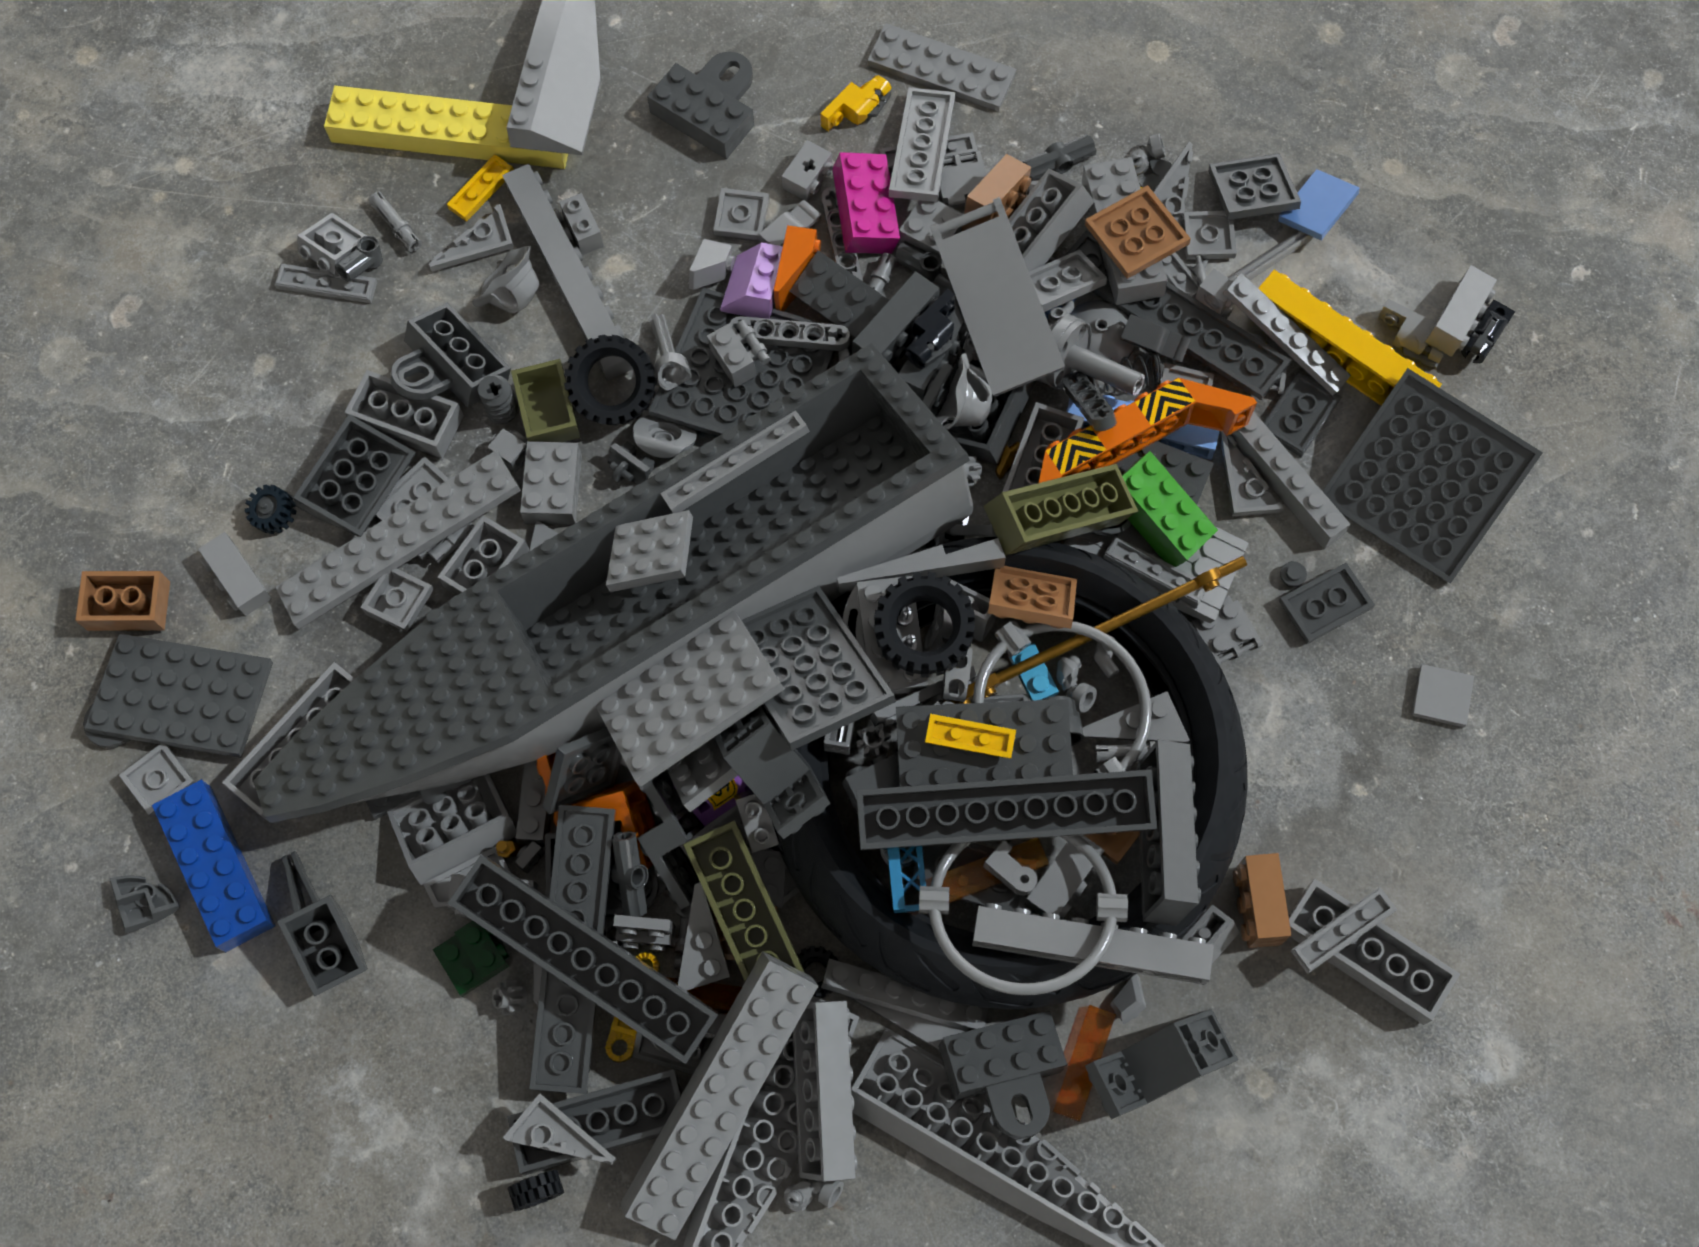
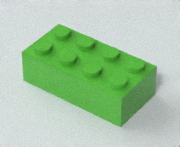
[1121,451,1218,567]

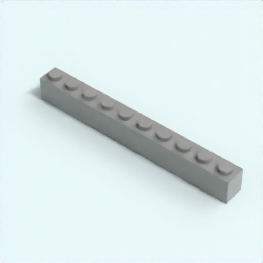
[502,164,633,381]

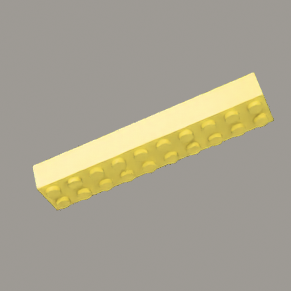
[324,85,568,169]

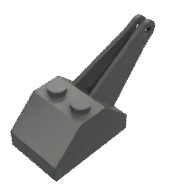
[277,851,368,997]

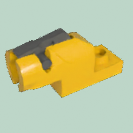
[820,75,892,132]

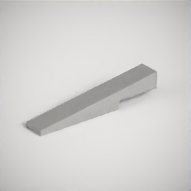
[837,538,1006,593]

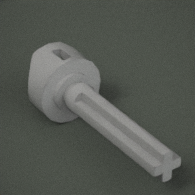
[651,313,692,391]

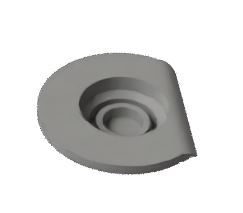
[633,415,697,458]

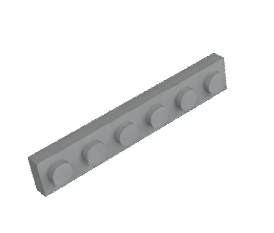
[1223,273,1351,395]
[660,410,810,513]
[821,959,988,1031]

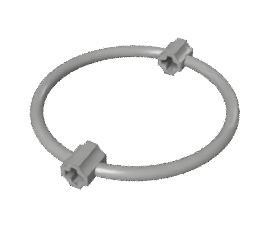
[973,620,1152,773]
[919,835,1128,995]

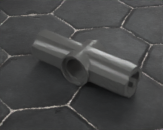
[1023,135,1097,182]
[611,831,648,917]

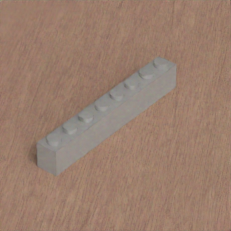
[972,903,1214,985]

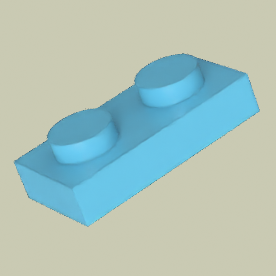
[1009,643,1059,701]

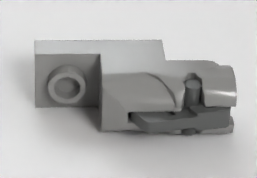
[1378,299,1445,368]

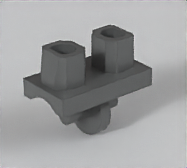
[607,441,655,485]

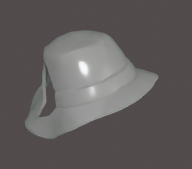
[472,246,539,313]
[936,353,992,430]

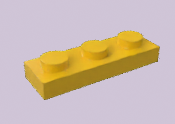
[447,154,514,222]
[925,714,1016,759]

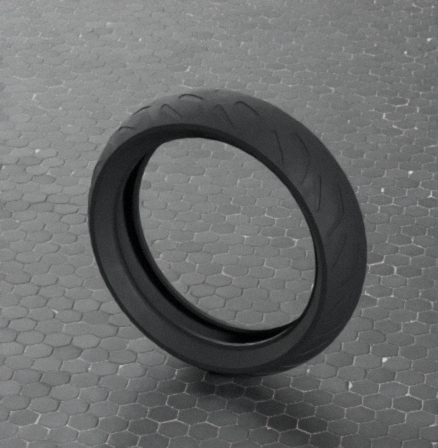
[772,537,1248,1009]

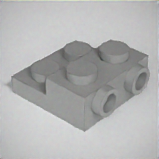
[297,213,367,275]
[360,568,434,633]
[613,915,676,952]

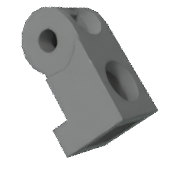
[942,649,973,702]
[983,840,1037,896]

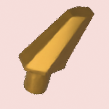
[995,442,1020,480]
[496,841,525,858]

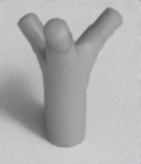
[1187,255,1209,286]

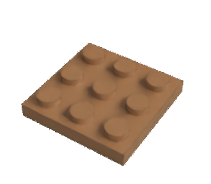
[1085,185,1191,279]
[987,566,1077,629]

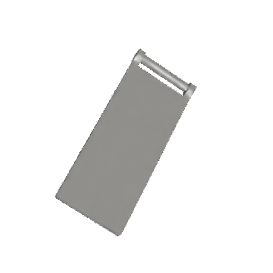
[930,197,1065,396]

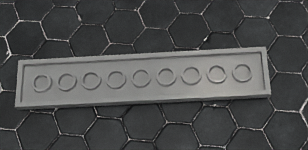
[275,450,521,629]

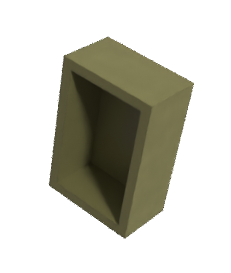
[511,359,581,442]

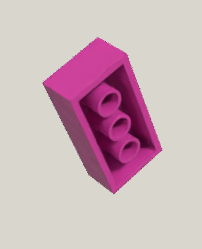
[832,152,900,254]

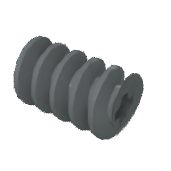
[478,375,518,424]

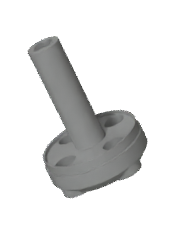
[1037,313,1145,396]

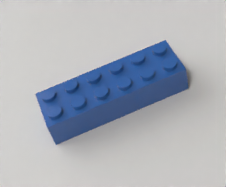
[152,779,276,952]

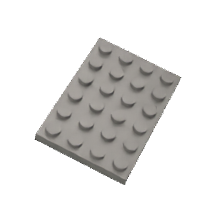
[596,610,785,787]

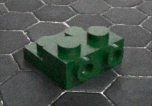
[432,921,510,997]

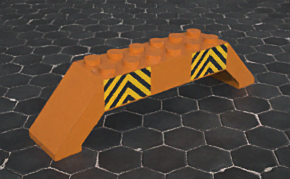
[1039,377,1257,483]

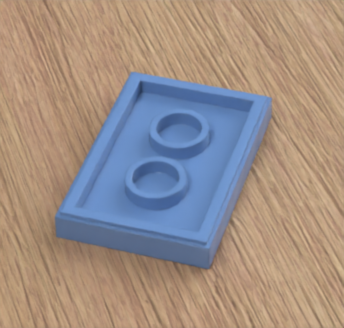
[1278,169,1360,241]

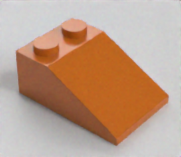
[774,225,821,312]

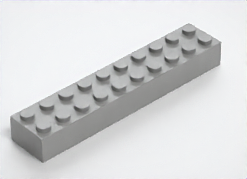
[621,951,818,1240]

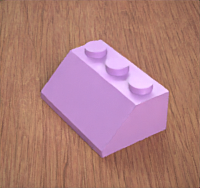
[721,243,783,319]

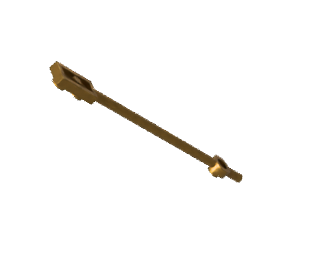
[944,556,1247,704]

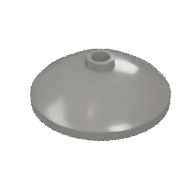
[1070,300,1135,364]

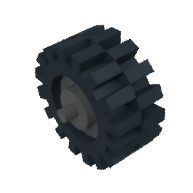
[245,484,297,534]

